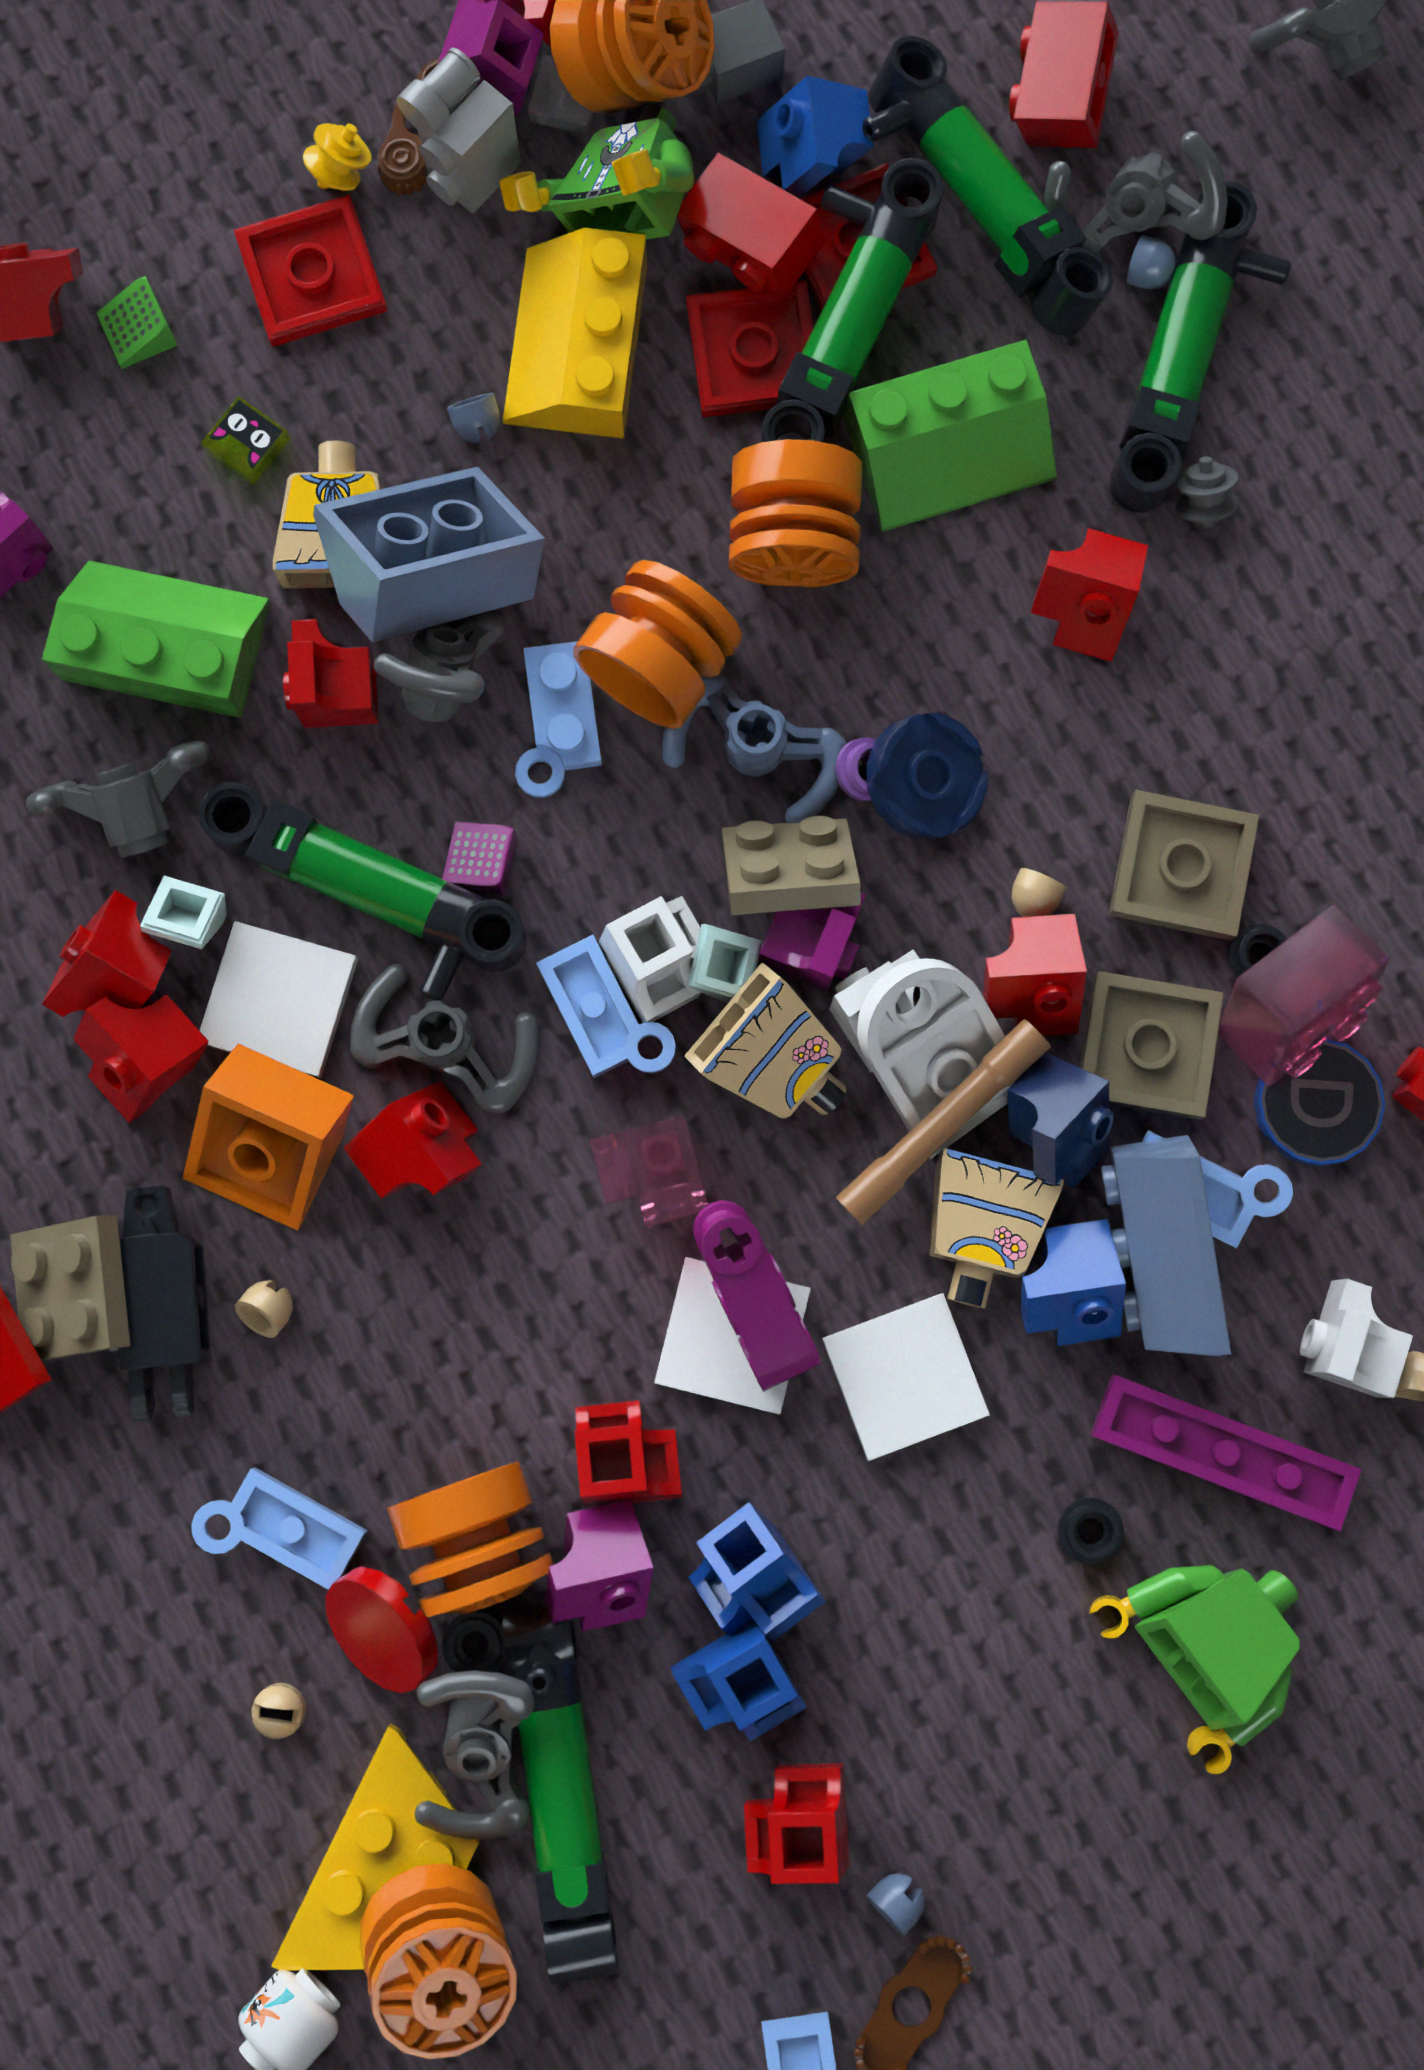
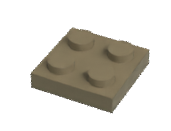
[1108,790,1259,941]
[722,816,861,915]
[1079,971,1224,1120]
[10,1215,130,1361]

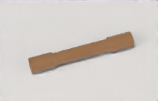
[836,1019,1051,1226]

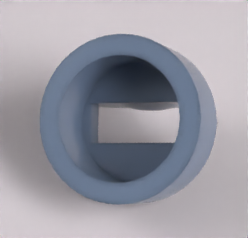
[1127,235,1177,289]
[447,393,500,444]
[866,1873,925,1936]

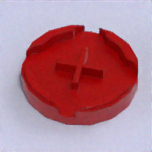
[325,1567,438,1694]

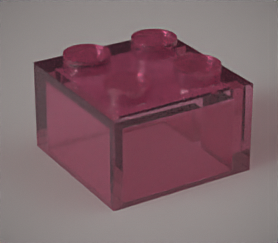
[1218,904,1390,1087]

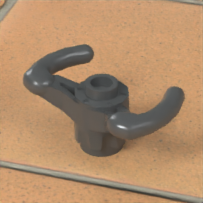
[1249,0,1387,80]
[1044,131,1228,255]
[374,610,505,722]
[26,741,211,858]
[350,964,540,1113]
[414,1670,535,1839]

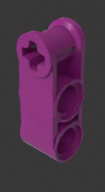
[693,1200,822,1392]

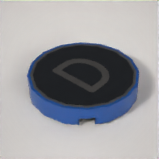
[1253,1038,1385,1166]

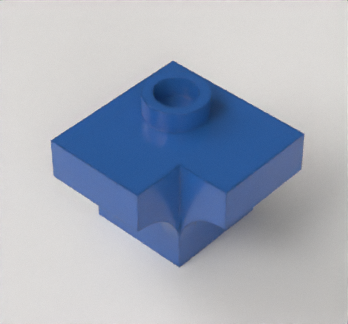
[756,75,874,195]
[1021,1219,1126,1346]
[688,1502,826,1641]
[670,1618,807,1741]

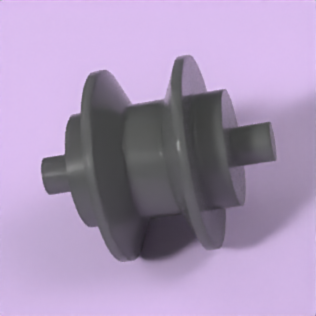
[1175,456,1238,528]

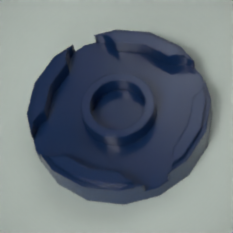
[866,713,988,839]

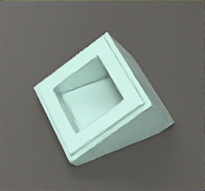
[140,876,227,949]
[688,924,762,1003]

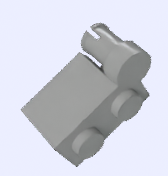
[396,47,521,214]

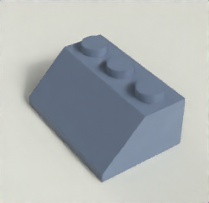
[313,467,545,643]
[1101,1135,1231,1356]

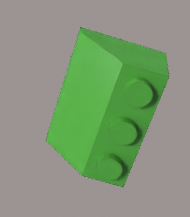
[844,340,1057,532]
[42,561,270,718]

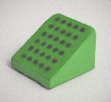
[96,276,177,369]

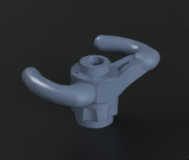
[662,674,847,823]

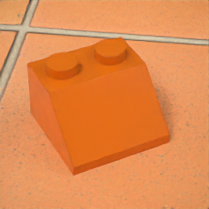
[182,1043,354,1231]

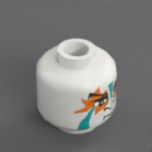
[238,1968,340,2070]

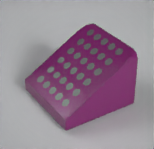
[442,822,517,896]

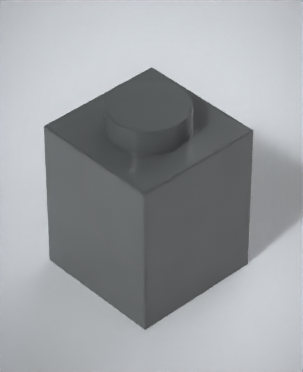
[700,0,785,104]

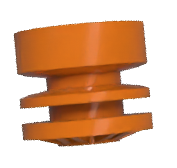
[550,0,715,114]
[729,439,862,587]
[573,560,743,729]
[387,1461,554,1617]
[360,1863,517,2059]

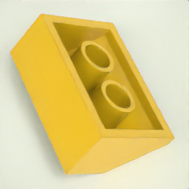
[503,227,647,439]

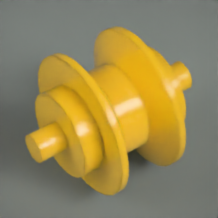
[303,123,371,191]

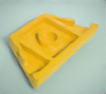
[271,1724,481,1971]

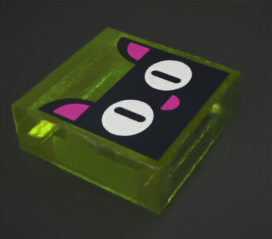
[201,396,291,485]

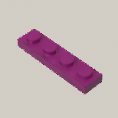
[1090,1375,1362,1531]

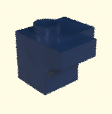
[1007,1053,1113,1188]

